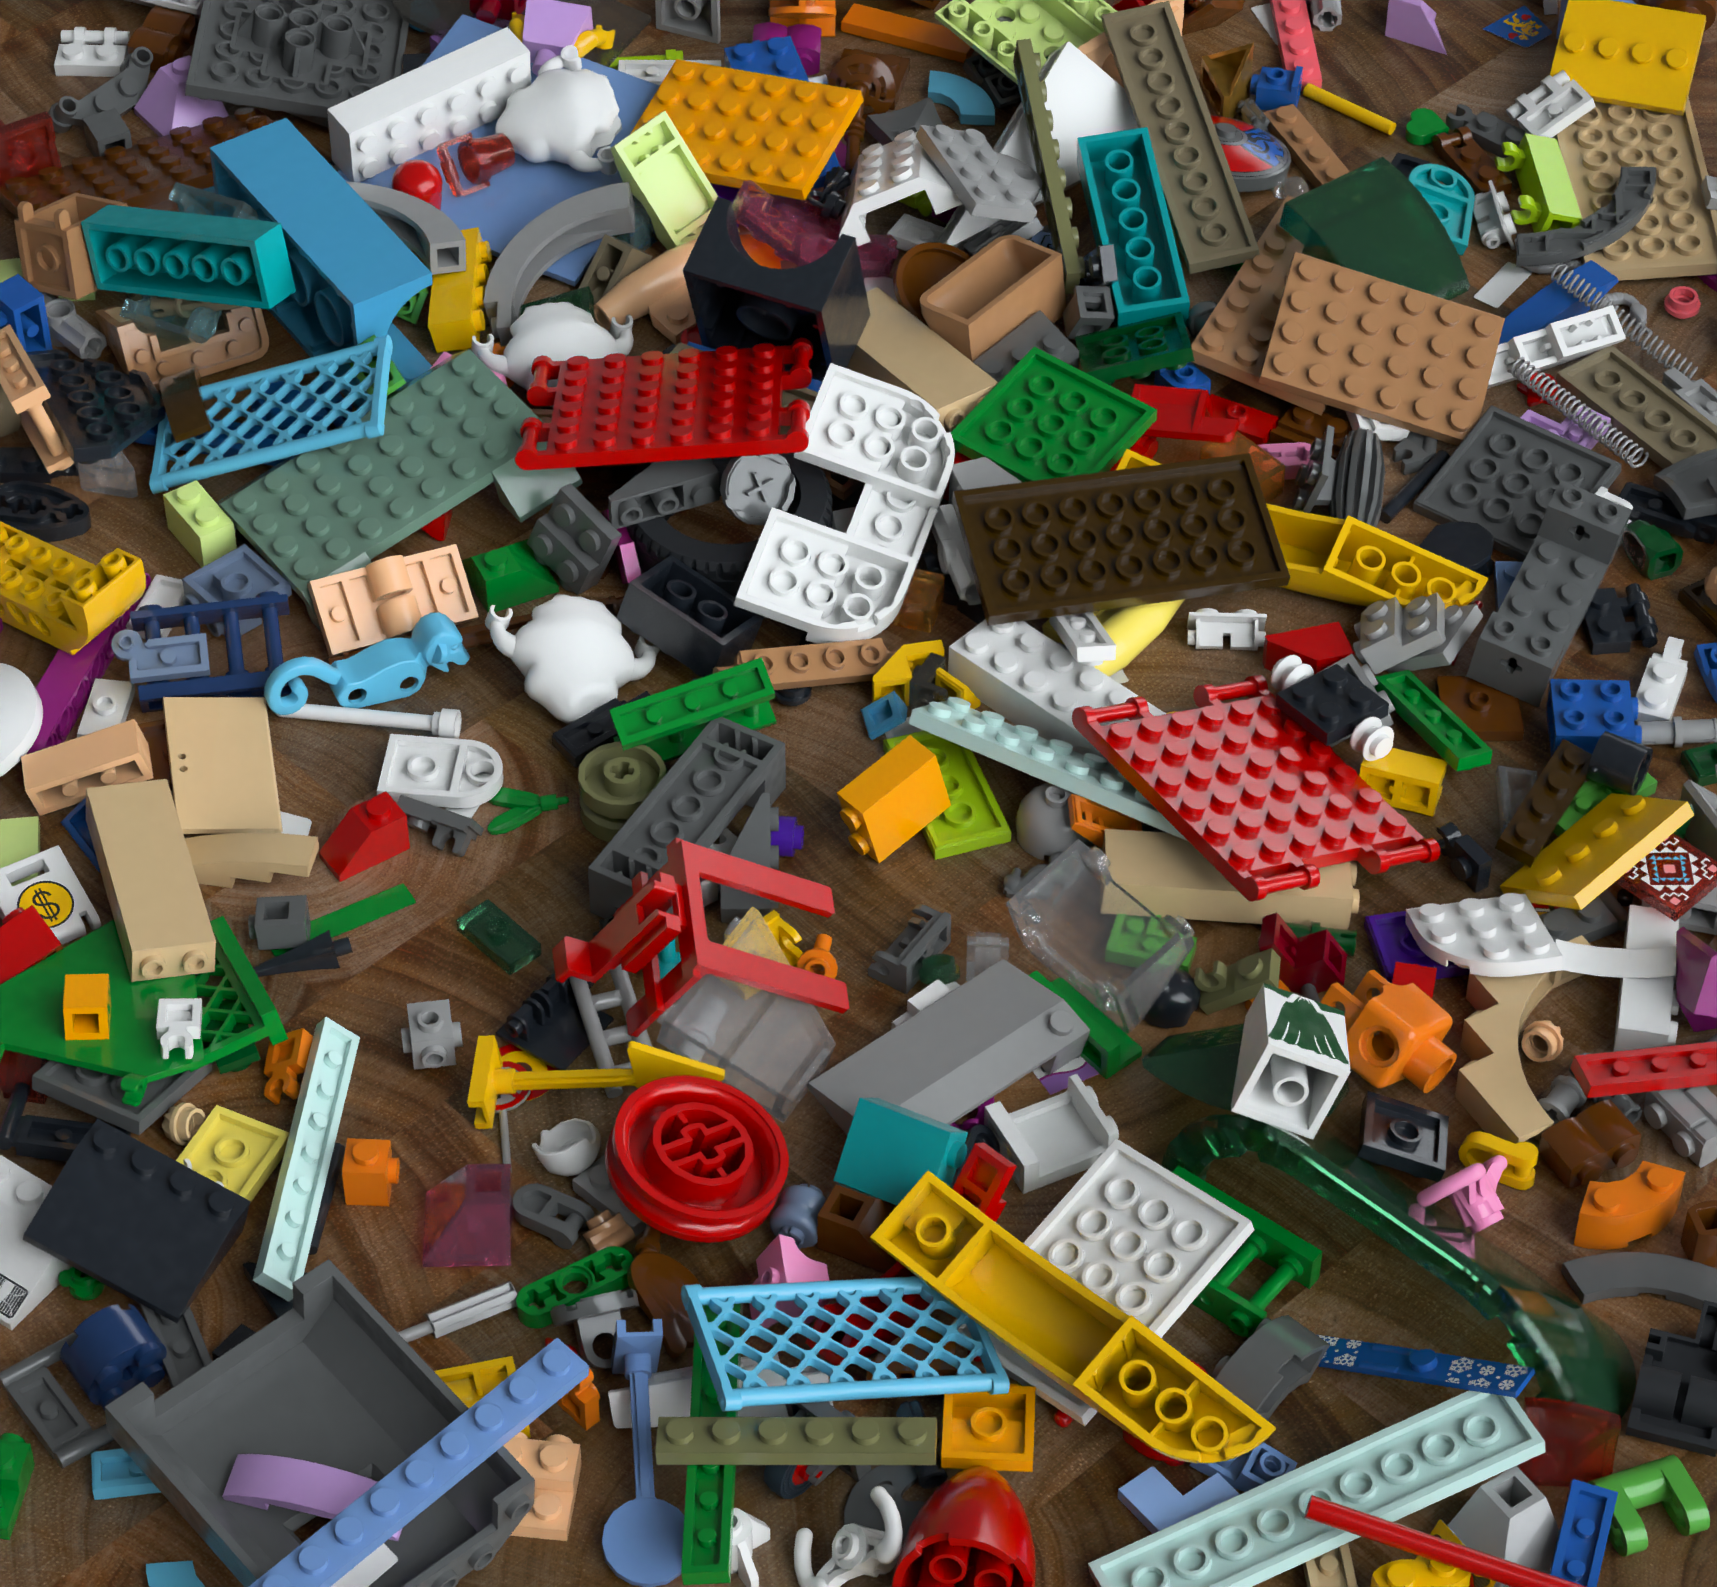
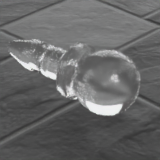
[1266,175,1309,200]

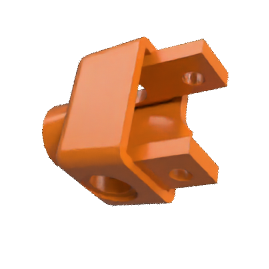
[1320,969,1457,1093]

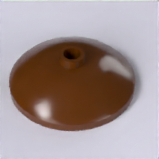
[893,242,971,326]

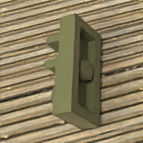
[1194,948,1281,1015]

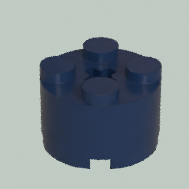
[60,1304,167,1411]

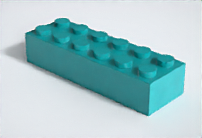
[1077,127,1190,327]
[81,205,296,309]

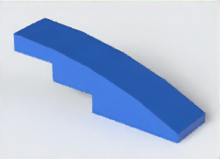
[1498,260,1618,345]

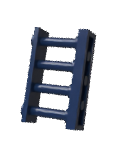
[130,591,292,713]

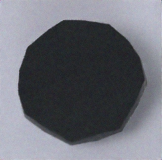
[1419,521,1495,577]

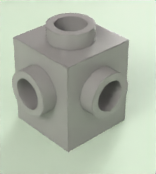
[401,999,463,1070]

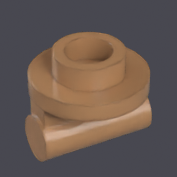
[582,1209,635,1254]

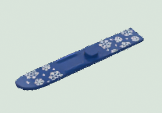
[1317,1335,1535,1398]

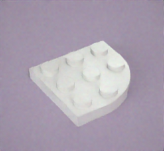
[1406,893,1563,977]

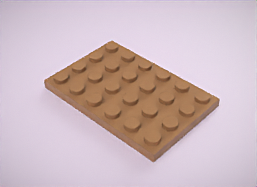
[1258,252,1505,446]

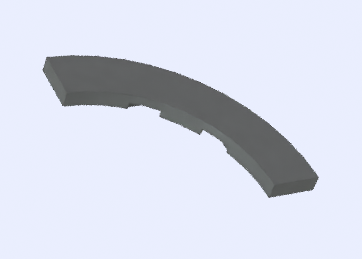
[1516,167,1656,267]
[1561,1252,1717,1311]

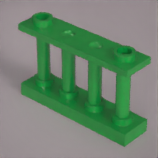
[609,657,777,762]
[1172,1165,1323,1338]

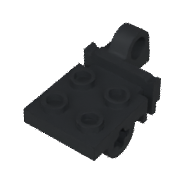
[1625,1300,1717,1457]

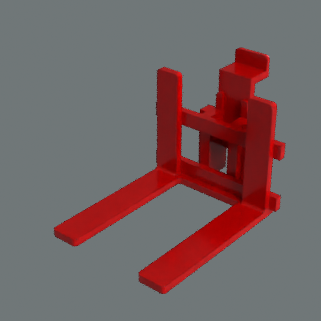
[552,838,850,1037]

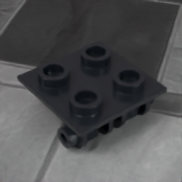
[496,974,614,1070]

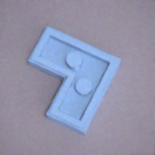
[1118,1466,1240,1534]

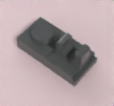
[397,795,484,857]

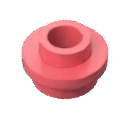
[1664,286,1701,319]

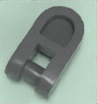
[512,1183,594,1249]

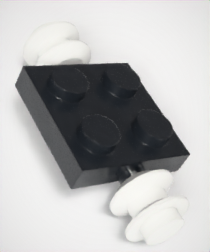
[1271,655,1394,761]

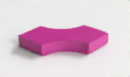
[601,509,641,584]

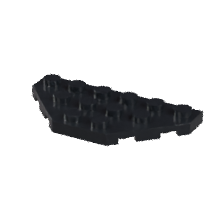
[26,349,166,464]

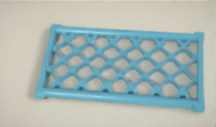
[149,335,393,494]
[681,1276,1010,1412]

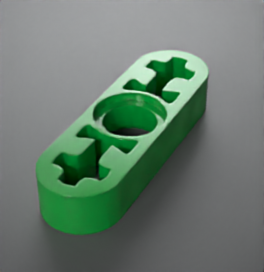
[516,1246,633,1329]

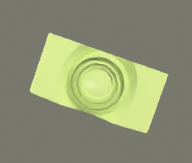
[610,111,740,250]

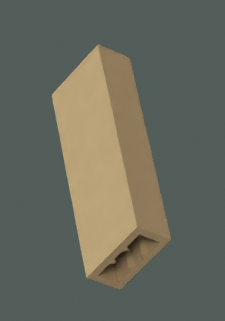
[848,287,998,433]
[86,779,216,982]
[1100,829,1360,930]

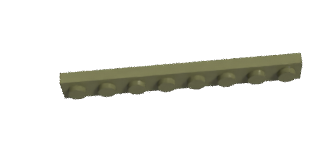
[1013,39,1085,294]

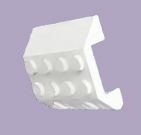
[839,130,962,247]

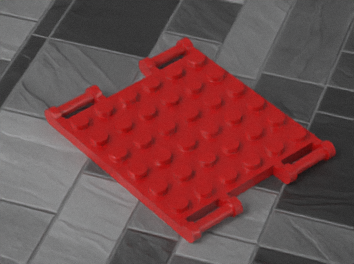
[515,338,813,470]
[1072,675,1440,902]

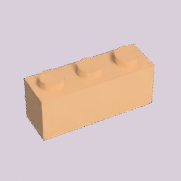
[21,719,154,816]

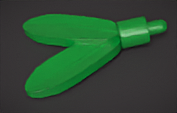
[487,787,569,835]

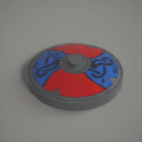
[1211,115,1291,192]

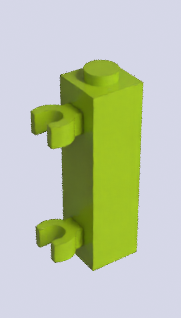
[1494,133,1582,233]

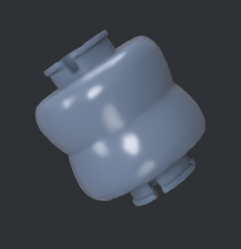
[770,1184,827,1249]

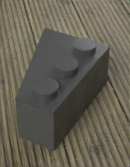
[973,310,1079,383]

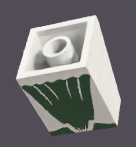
[1231,983,1351,1139]

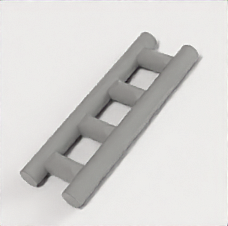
[569,964,652,1098]

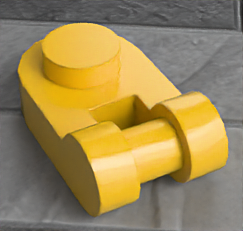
[1458,1131,1539,1190]

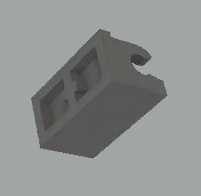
[868,904,951,994]

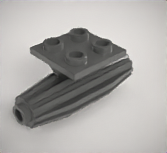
[1292,425,1386,527]

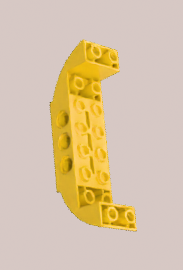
[0,521,146,655]

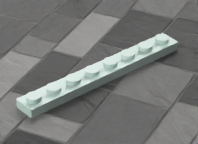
[253,1017,360,1301]

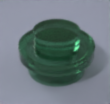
[919,954,961,985]

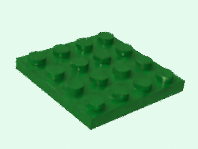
[951,347,1157,482]

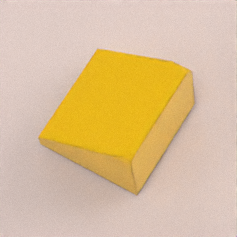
[935,667,981,709]

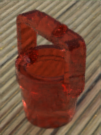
[437,132,515,197]

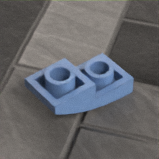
[1189,1442,1297,1492]

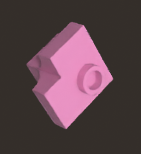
[749,1234,832,1329]

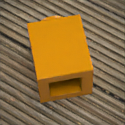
[63,974,111,1040]

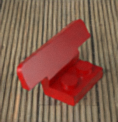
[1132,384,1240,443]

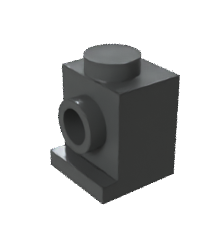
[1062,286,1115,339]
[248,895,311,950]

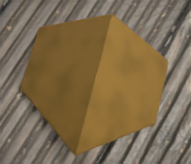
[1200,42,1254,118]

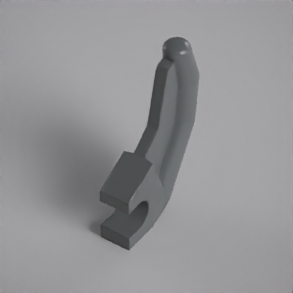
[1392,431,1438,475]

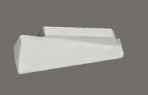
[608,1353,833,1428]

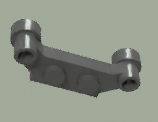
[46,47,153,133]

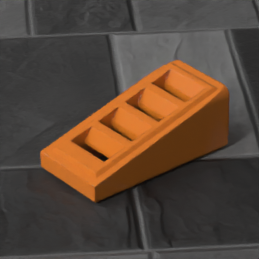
[1067,794,1142,848]

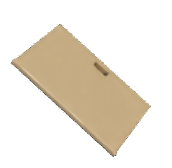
[162,697,283,834]

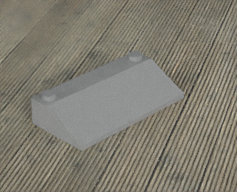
[807,959,1090,1135]

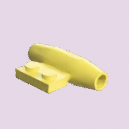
[1042,599,1185,677]

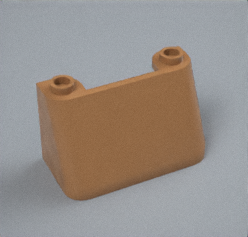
[95,306,269,390]

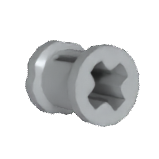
[1538,1075,1587,1124]

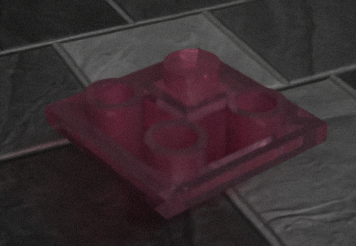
[422,1164,513,1267]

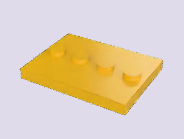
[1550,0,1706,116]
[1500,793,1694,910]

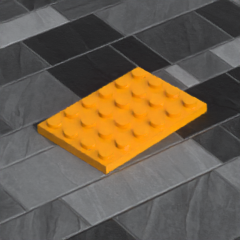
[630,59,864,200]

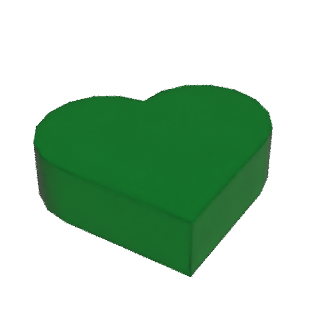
[1405,108,1449,146]

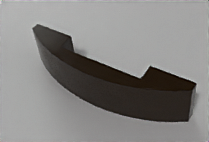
[159,367,212,443]

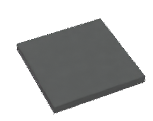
[1413,405,1622,562]

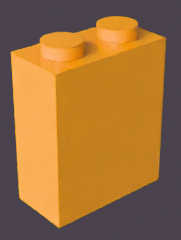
[837,735,951,863]

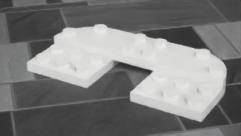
[734,363,955,644]

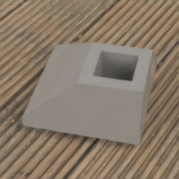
[1447,1466,1559,1587]

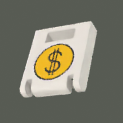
[0,845,101,944]

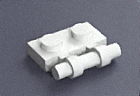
[54,27,130,77]
[1506,70,1596,138]

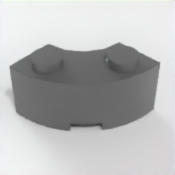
[1212,1315,1330,1421]

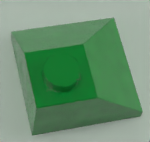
[461,539,559,613]

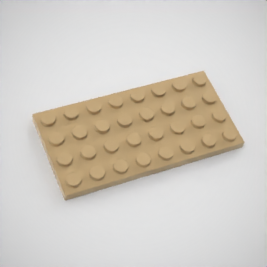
[1554,97,1717,281]

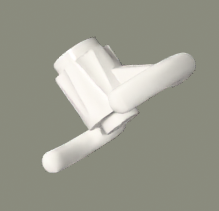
[794,1486,903,1587]

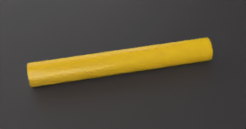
[1303,83,1396,135]

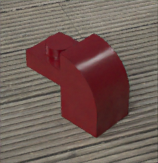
[1258,913,1347,993]

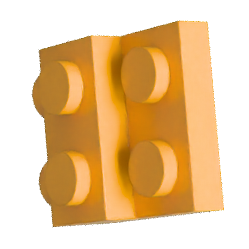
[941,1384,1036,1472]

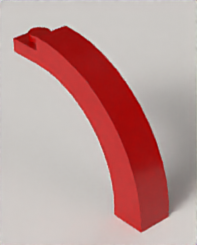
[805,1142,1017,1366]

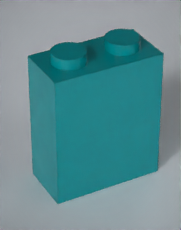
[833,1098,968,1205]

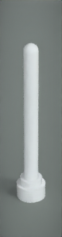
[275,703,462,739]

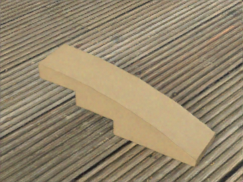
[185,832,319,888]

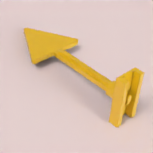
[467,1035,725,1129]

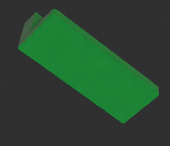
[1028,970,1142,1079]

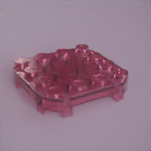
[732,180,899,279]

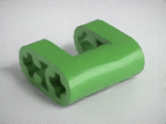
[1588,1454,1710,1557]

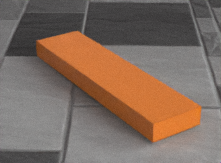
[841,3,974,63]

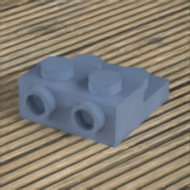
[182,544,292,637]

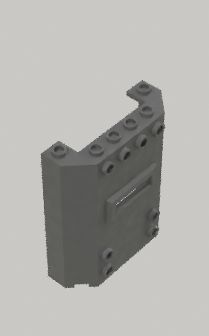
[105,1259,535,1587]

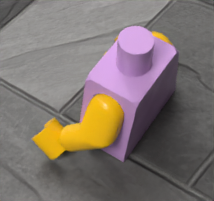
[509,0,616,76]

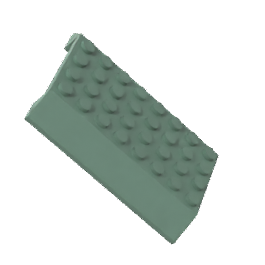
[216,349,583,633]

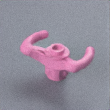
[1417,1155,1507,1234]

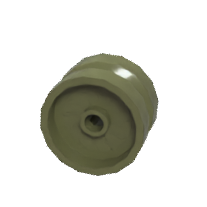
[578,742,667,842]

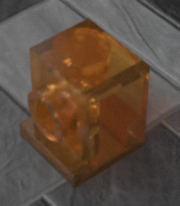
[894,569,944,633]

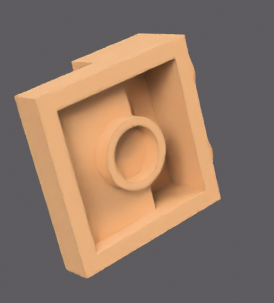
[503,1432,582,1541]

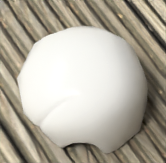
[532,1118,601,1177]

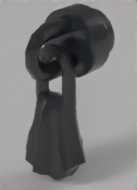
[806,166,851,220]

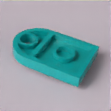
[1396,164,1475,256]

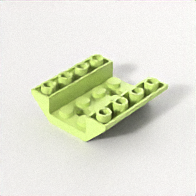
[934,0,1118,85]

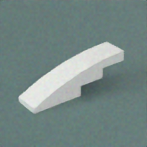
[1487,305,1626,389]

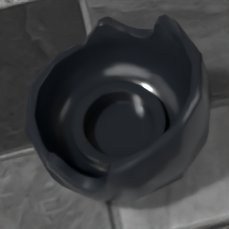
[1135,966,1201,1029]

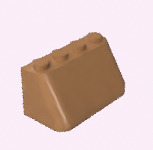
[920,235,1066,362]

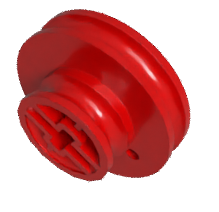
[605,1075,789,1243]

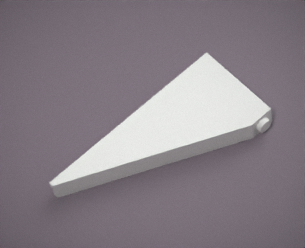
[936,41,1138,247]

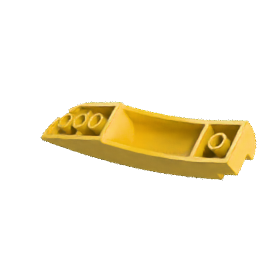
[1116,449,1489,609]
[870,1170,1276,1463]

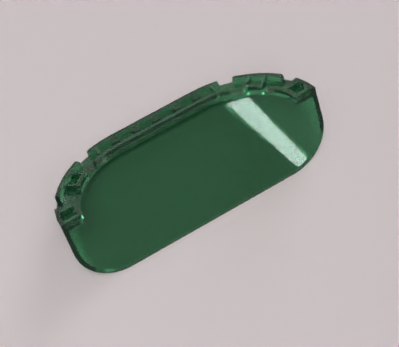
[1161,1113,1636,1465]

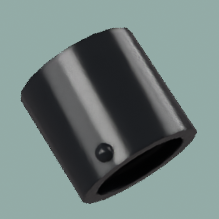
[1587,731,1653,796]

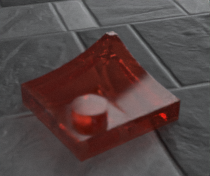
[1518,1397,1621,1487]

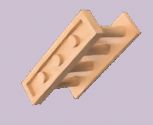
[0,325,74,474]

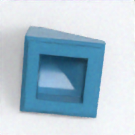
[861,691,907,740]

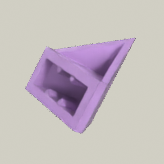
[1385,0,1447,55]

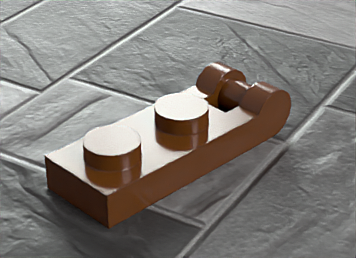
[1432,126,1512,195]

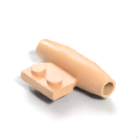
[592,238,698,345]

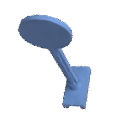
[601,1319,684,1587]

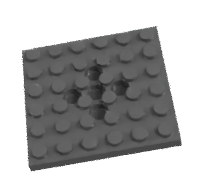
[185,0,413,118]

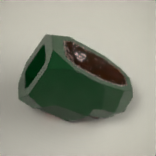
[1621,520,1683,581]

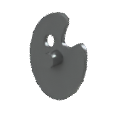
[844,1465,924,1543]

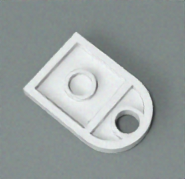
[377,734,504,808]

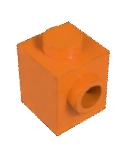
[342,1138,400,1207]

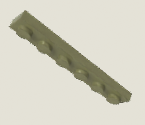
[655,1417,937,1465]

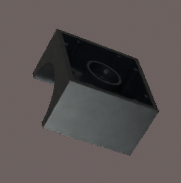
[683,197,871,382]

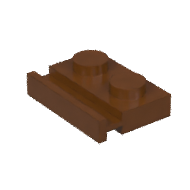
[1269,404,1352,461]

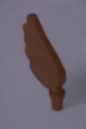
[627,1224,699,1358]

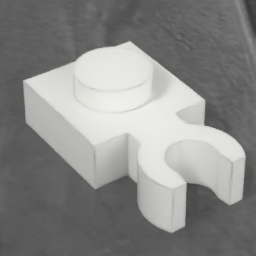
[156,998,202,1059]

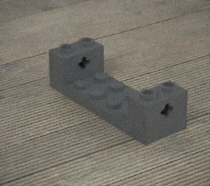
[1466,480,1632,707]
[588,717,786,919]

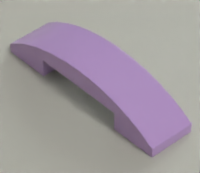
[222,1454,402,1541]

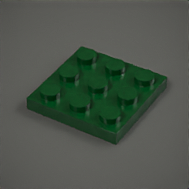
[1075,312,1195,385]

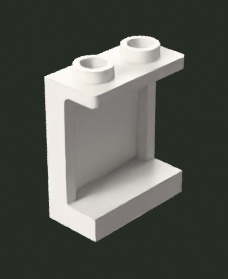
[984,1074,1119,1194]

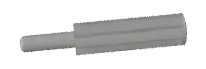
[398,1281,517,1343]

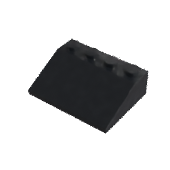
[23,1119,251,1323]

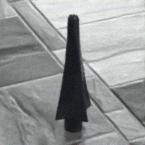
[253,930,353,977]

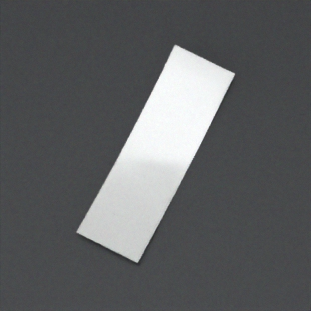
[1556,939,1676,978]

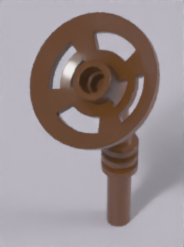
[827,53,896,176]

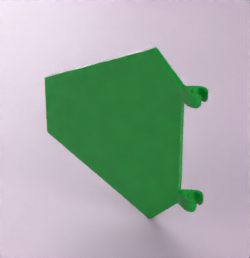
[0,919,205,1106]

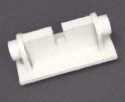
[1473,180,1517,250]
[1187,608,1267,651]

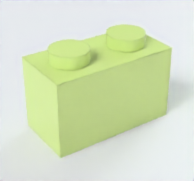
[163,480,237,567]

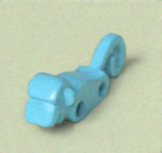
[264,612,470,715]

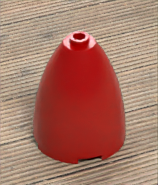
[892,1466,1036,1587]

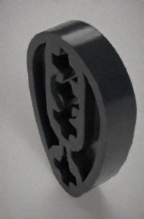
[0,480,91,543]

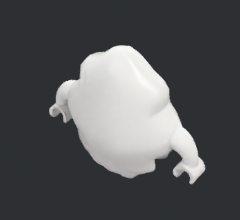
[495,45,622,175]
[471,302,634,407]
[485,594,660,724]

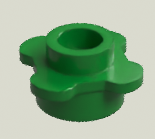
[58,1267,105,1301]

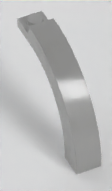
[346,181,466,275]
[483,182,635,346]

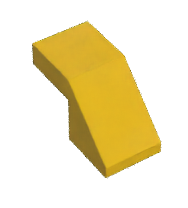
[872,640,945,706]

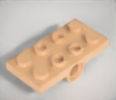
[307,544,479,658]

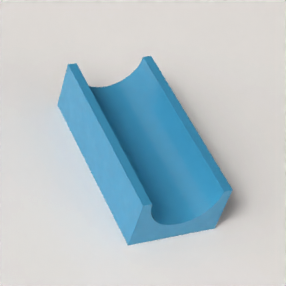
[210,118,433,409]

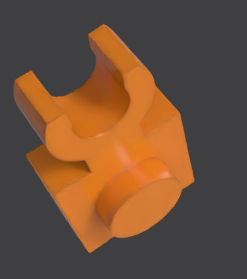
[264,1028,313,1105]
[557,1368,600,1431]

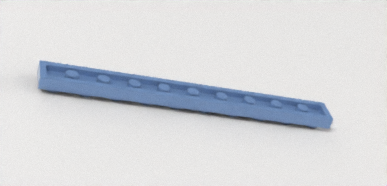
[249,1338,589,1587]

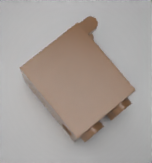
[14,193,128,300]

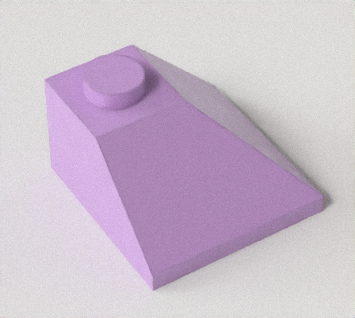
[134,55,229,137]

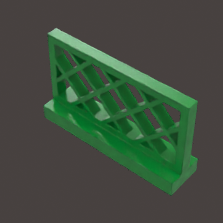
[190,916,288,1072]

